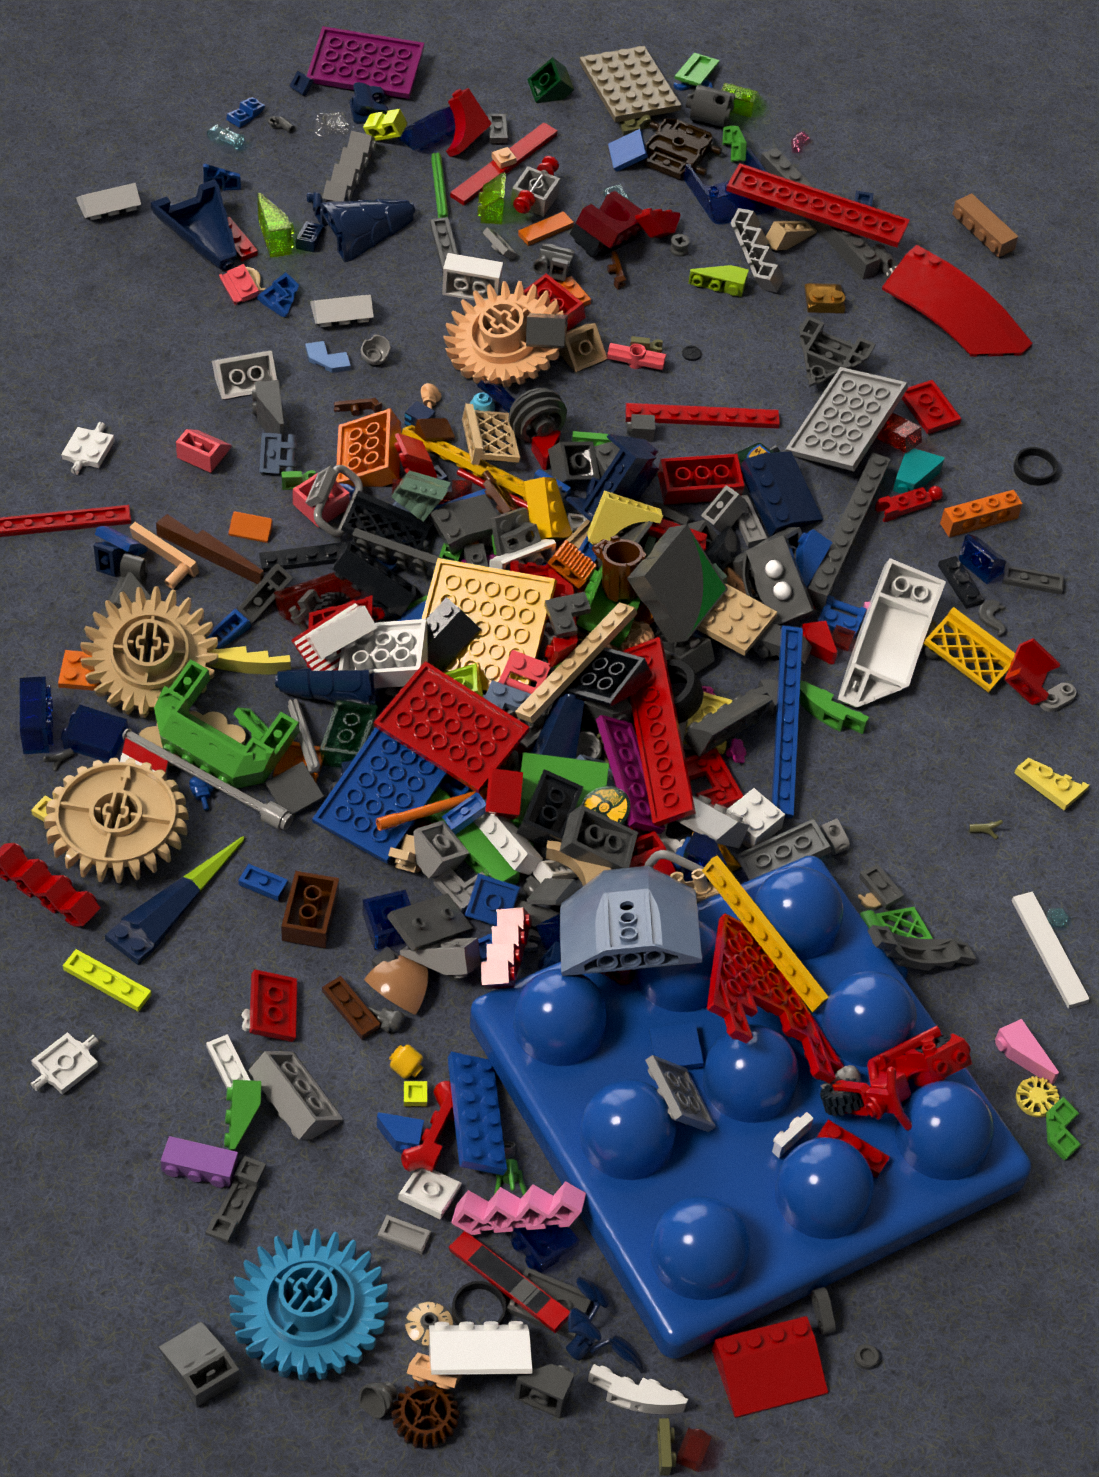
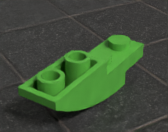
[799,680,869,734]

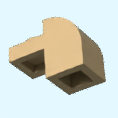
[388,834,421,873]

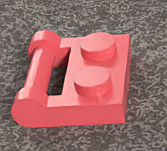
[499,650,551,694]

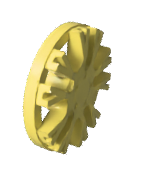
[1016,1076,1059,1118]

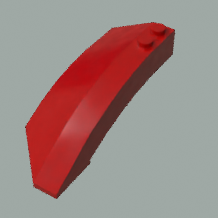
[882,245,1032,357]

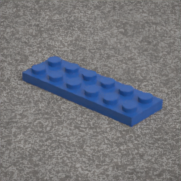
[448,1051,507,1175]

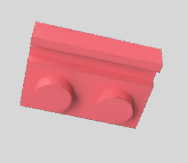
[219,264,259,305]

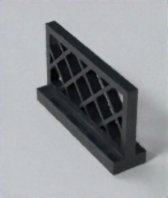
[341,491,432,551]

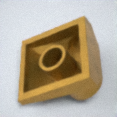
[804,283,845,314]

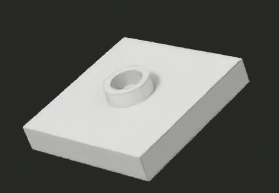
[398,1168,462,1219]

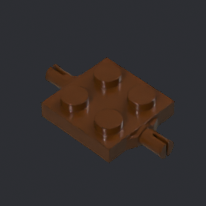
[482,470,519,514]

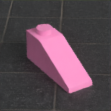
[995,1019,1059,1084]

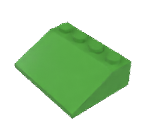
[516,752,609,820]

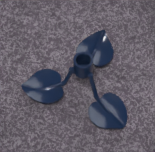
[566,1276,643,1373]

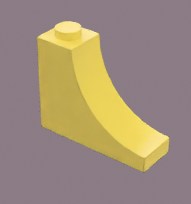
[587,491,663,545]

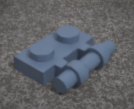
[259,433,297,474]

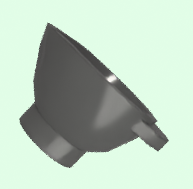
[358,1381,397,1419]

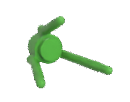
[494,1159,527,1195]

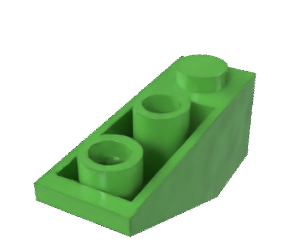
[224,1080,261,1151]

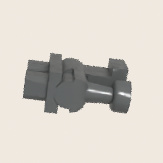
[533,243,575,281]

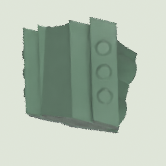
[392,471,451,522]

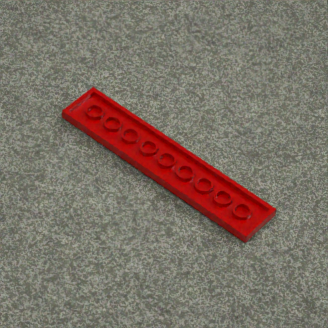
[726,163,910,248]
[621,637,696,827]

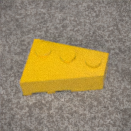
[524,477,572,541]

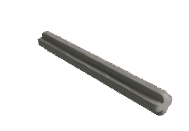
[288,699,320,773]

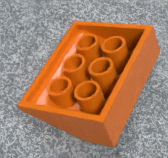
[336,408,401,487]

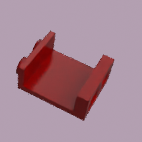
[1004,638,1060,705]

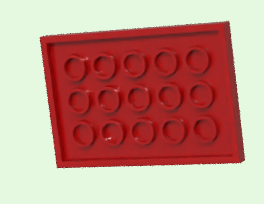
[374,661,530,794]

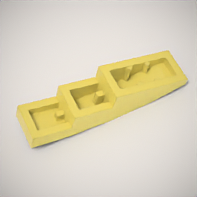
[207,646,291,675]

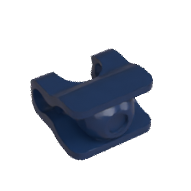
[349,82,389,124]

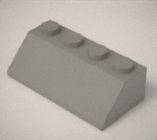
[248,1051,344,1140]

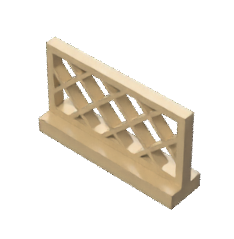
[462,403,520,465]

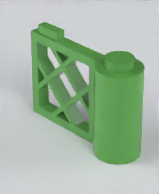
[860,907,933,939]

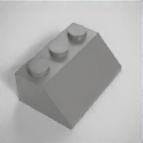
[676,795,750,848]

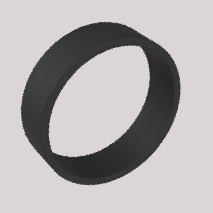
[1013,447,1058,486]
[452,1281,506,1325]

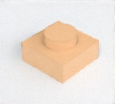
[492,147,516,169]

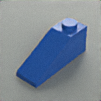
[796,529,833,588]

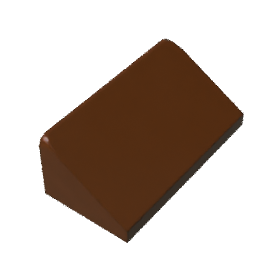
[414,418,455,441]

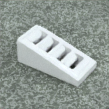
[533,860,578,883]

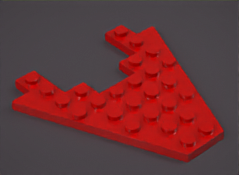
[707,913,844,1084]

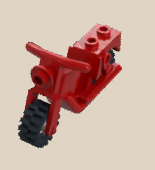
[820,1026,972,1131]

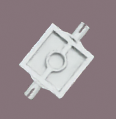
[61,422,115,475]
[31,1032,99,1095]

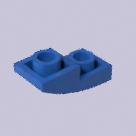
[226,97,265,128]

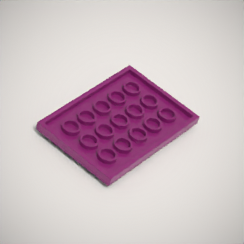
[307,26,424,99]

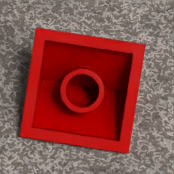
[485,769,523,820]

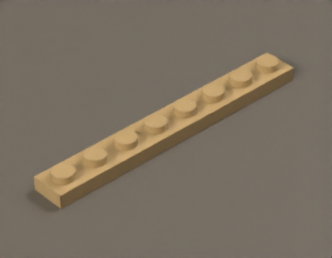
[515,602,637,723]

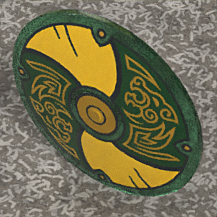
[581,786,631,824]

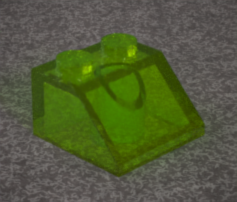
[721,83,760,118]
[477,173,506,225]

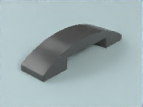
[205,1156,266,1243]

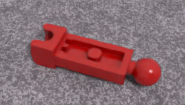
[875,486,943,522]

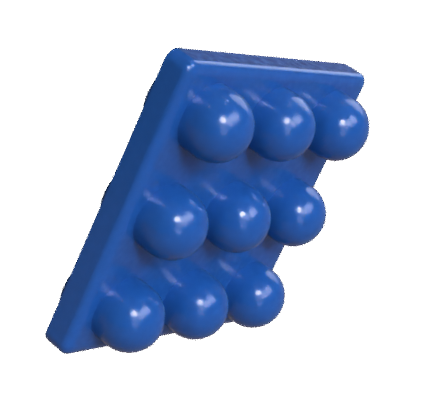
[470,856,1031,1359]

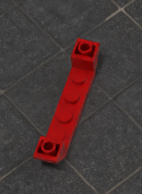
[542,568,578,667]

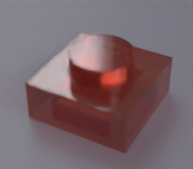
[832,625,855,651]

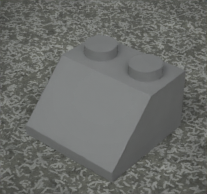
[414,820,469,879]

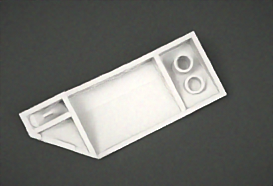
[837,558,946,708]

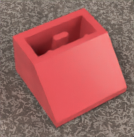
[176,429,232,473]

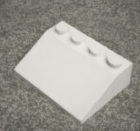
[338,619,428,688]
[429,1321,532,1375]

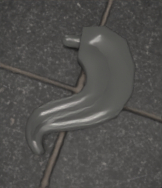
[978,599,1006,637]

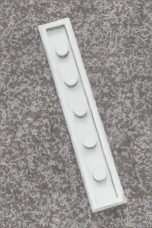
[1012,891,1090,1009]

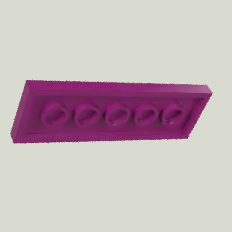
[596,715,666,834]

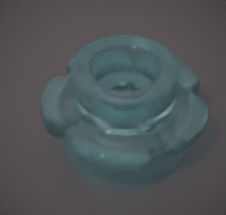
[1047,908,1068,928]

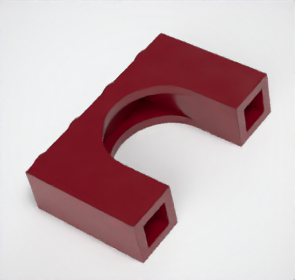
[575,190,644,248]

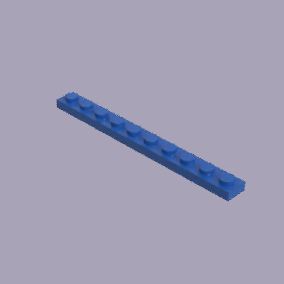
[772,625,803,818]

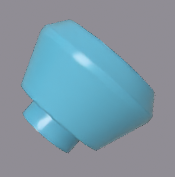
[470,392,495,412]

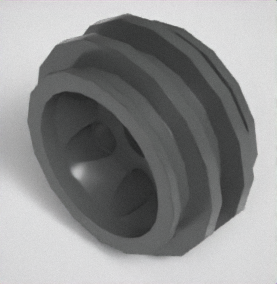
[508,388,567,443]

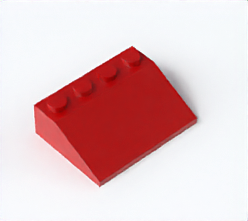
[712,1316,828,1418]

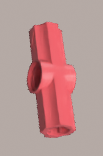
[607,343,666,370]

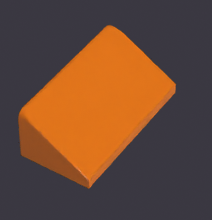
[228,511,273,543]

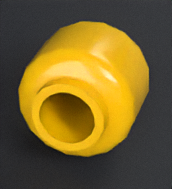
[389,1045,424,1079]

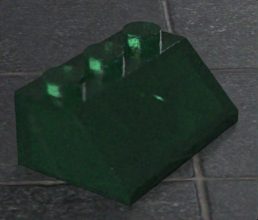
[319,700,378,768]

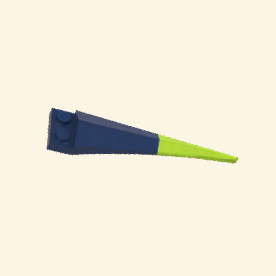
[105,836,244,965]

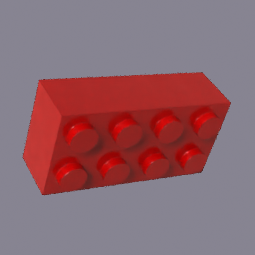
[657,454,744,505]

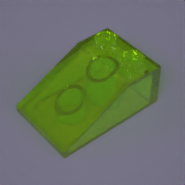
[257,193,294,258]

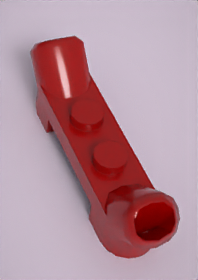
[401,1081,455,1172]

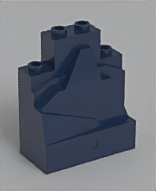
[566,434,659,522]

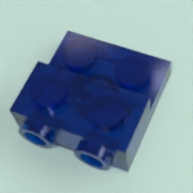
[511,1224,580,1273]

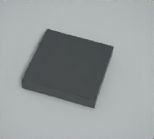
[265,761,325,816]

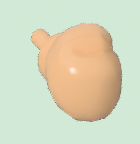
[421,383,442,409]

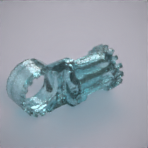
[207,124,245,150]

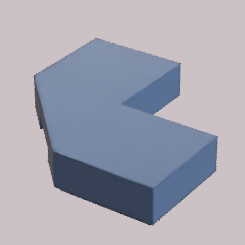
[305,341,351,373]

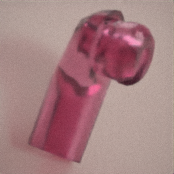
[791,131,809,153]

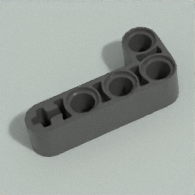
[102,553,147,618]

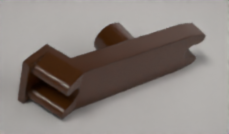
[607,251,626,290]
[334,397,382,416]

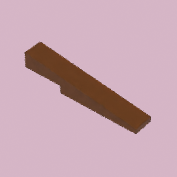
[156,514,264,584]

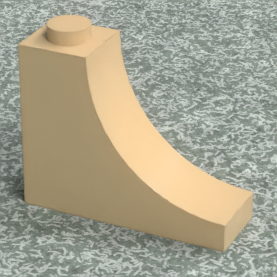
[546,841,611,886]

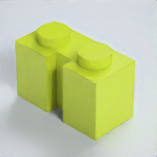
[363,109,407,141]

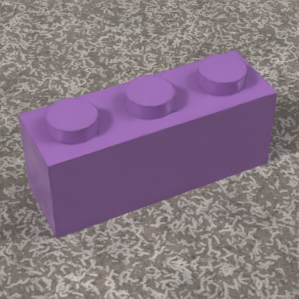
[161,1136,238,1188]

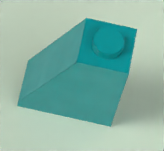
[893,446,945,494]

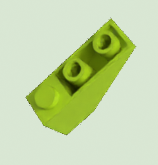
[688,265,749,297]

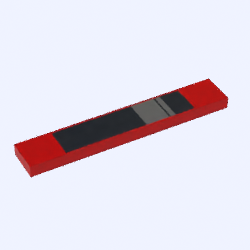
[449,1231,570,1334]

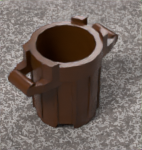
[592,536,647,602]

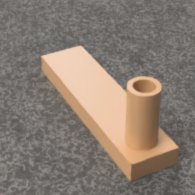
[130,522,199,589]

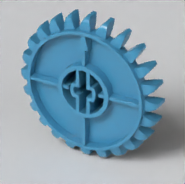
[229,1229,389,1381]

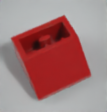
[394,433,437,478]

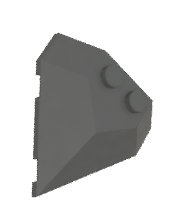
[799,316,876,387]

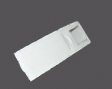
[588,1364,688,1414]

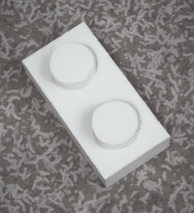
[772,1112,814,1158]

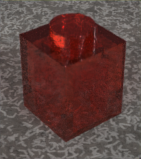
[676,1427,712,1472]

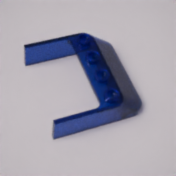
[684,147,776,225]

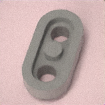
[1039,683,1076,712]

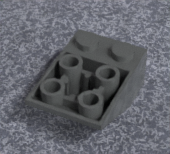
[158,1322,240,1407]

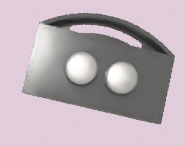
[742,535,816,627]

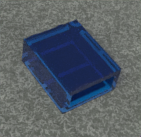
[61,705,128,763]

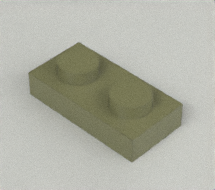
[657,1418,676,1476]

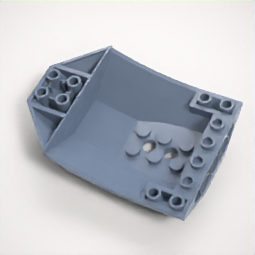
[560,866,702,976]

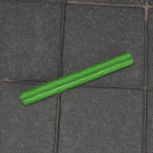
[431,152,448,218]

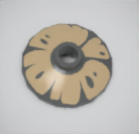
[405,1301,453,1347]

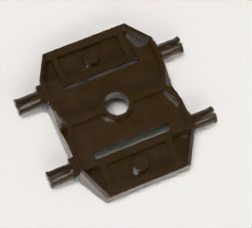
[644,119,722,179]

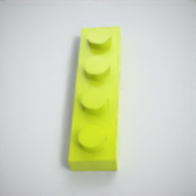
[63,949,152,1012]

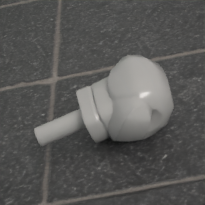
[820,1065,861,1089]

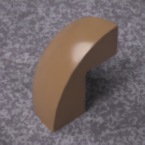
[364,955,428,1015]

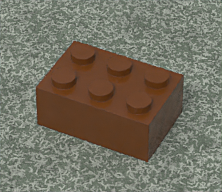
[281,871,339,948]

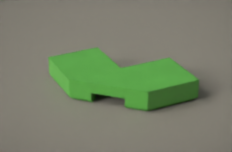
[722,126,747,162]
[1046,1097,1081,1161]

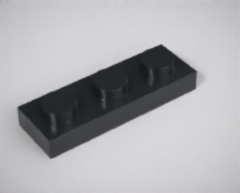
[938,556,985,609]

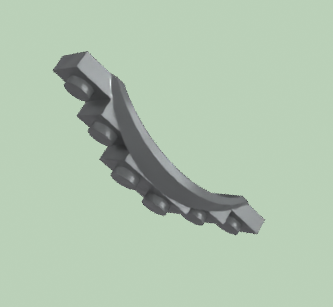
[868,925,977,971]

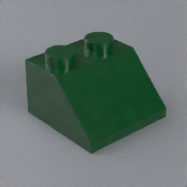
[527,57,574,103]

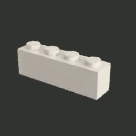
[473,800,543,875]

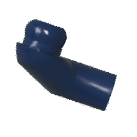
[307,192,322,211]

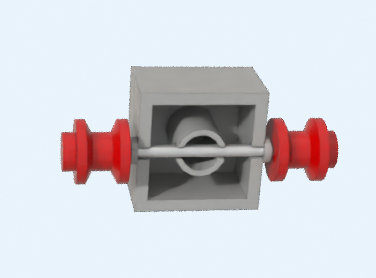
[511,156,560,217]

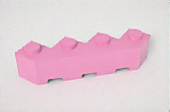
[451,1181,586,1235]

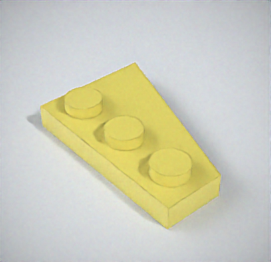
[1014,758,1090,810]

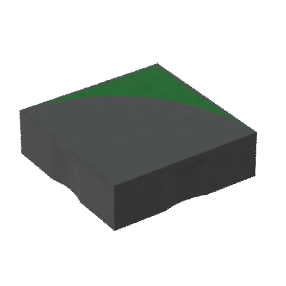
[627,524,728,643]

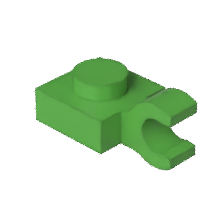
[282,470,316,490]

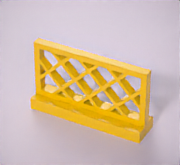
[923,607,1015,693]

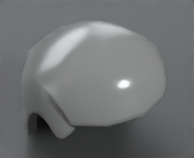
[360,335,391,365]
[576,731,602,759]

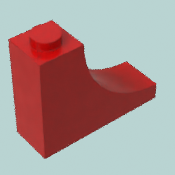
[446,88,492,157]

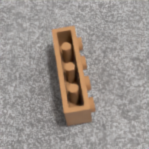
[952,193,1018,258]

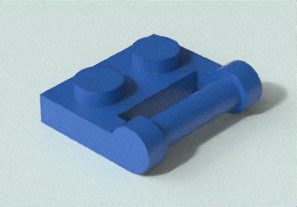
[817,595,867,639]

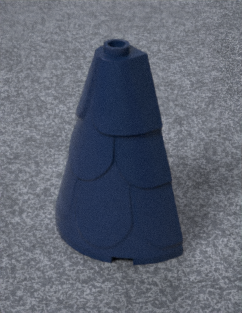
[151,179,237,270]
[314,199,415,262]
[275,669,387,710]

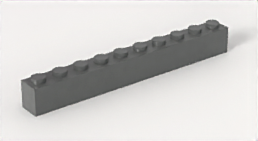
[759,148,881,280]
[808,452,891,610]

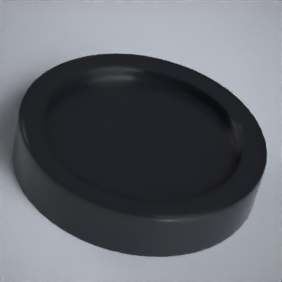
[682,345,701,361]

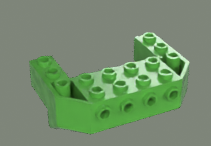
[154,659,300,789]

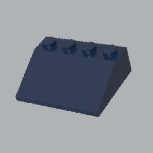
[740,451,823,537]

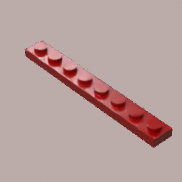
[625,403,779,429]

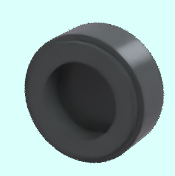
[854,1344,879,1370]

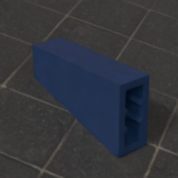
[531,694,585,759]

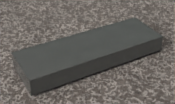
[1002,565,1064,595]

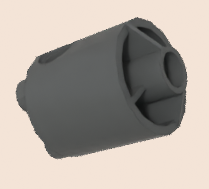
[686,85,735,127]

